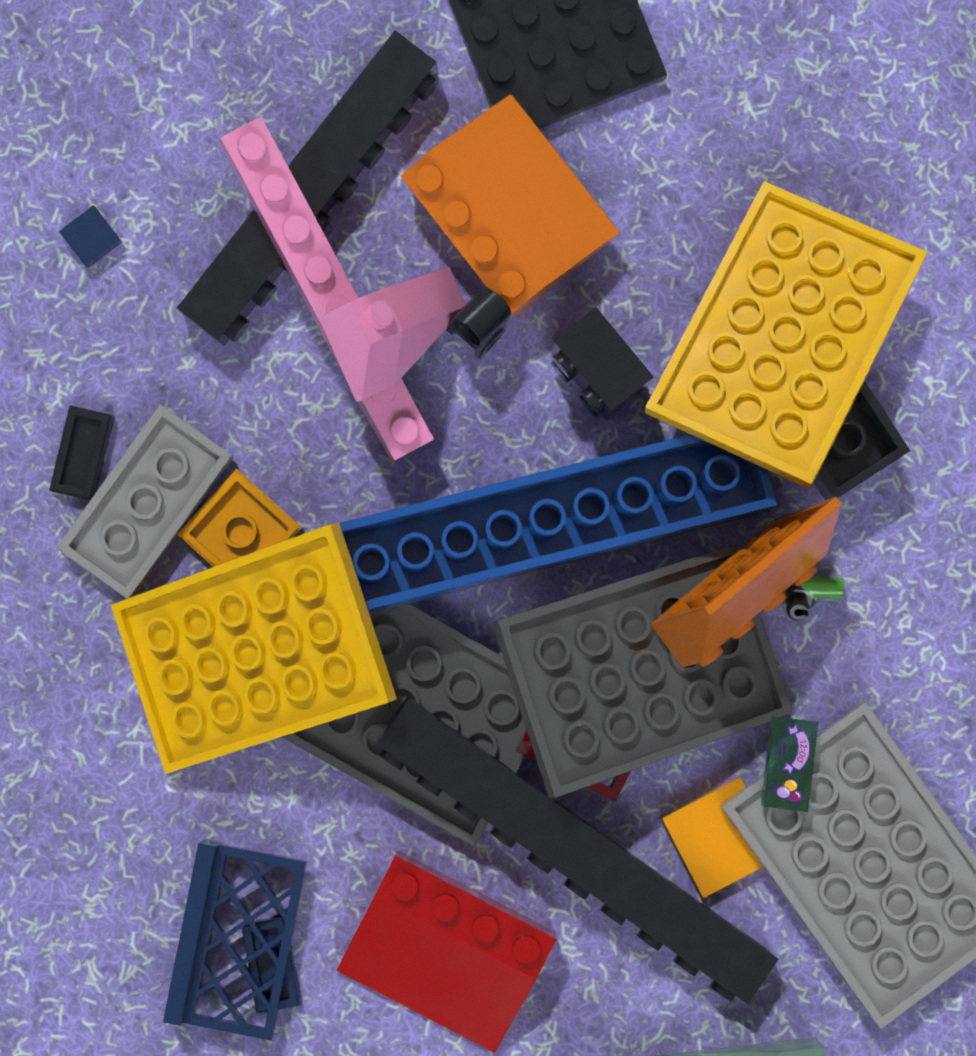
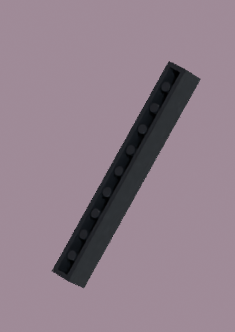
[376,696,779,1004]

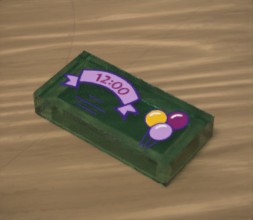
[760,716,819,812]

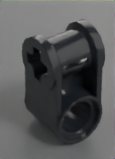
[446,287,511,360]

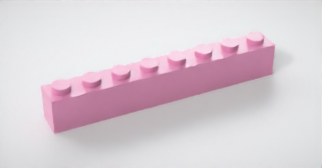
[219,116,434,461]

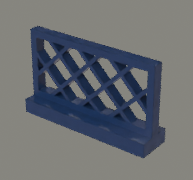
[163,839,307,1040]

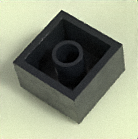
[551,307,654,420]
[814,381,911,500]

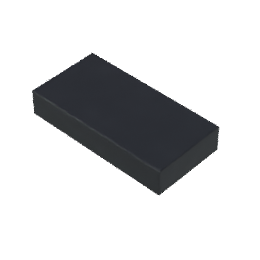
[49,405,115,500]

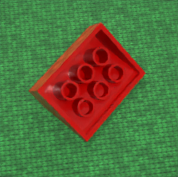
[336,851,557,1053]

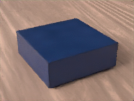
[59,205,122,268]

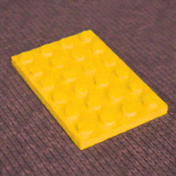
[645,181,928,489]
[111,523,397,774]

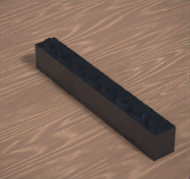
[177,30,439,346]

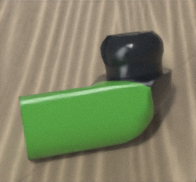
[783,576,844,621]

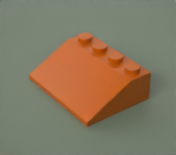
[400,94,621,316]
[650,497,842,667]

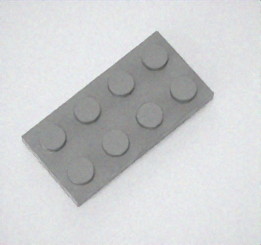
[56,404,234,599]

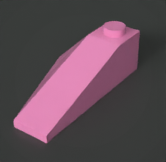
[319,266,466,402]

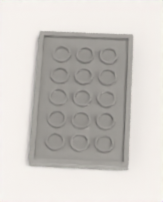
[720,702,976,1029]

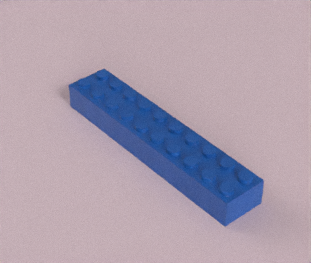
[317,434,778,614]

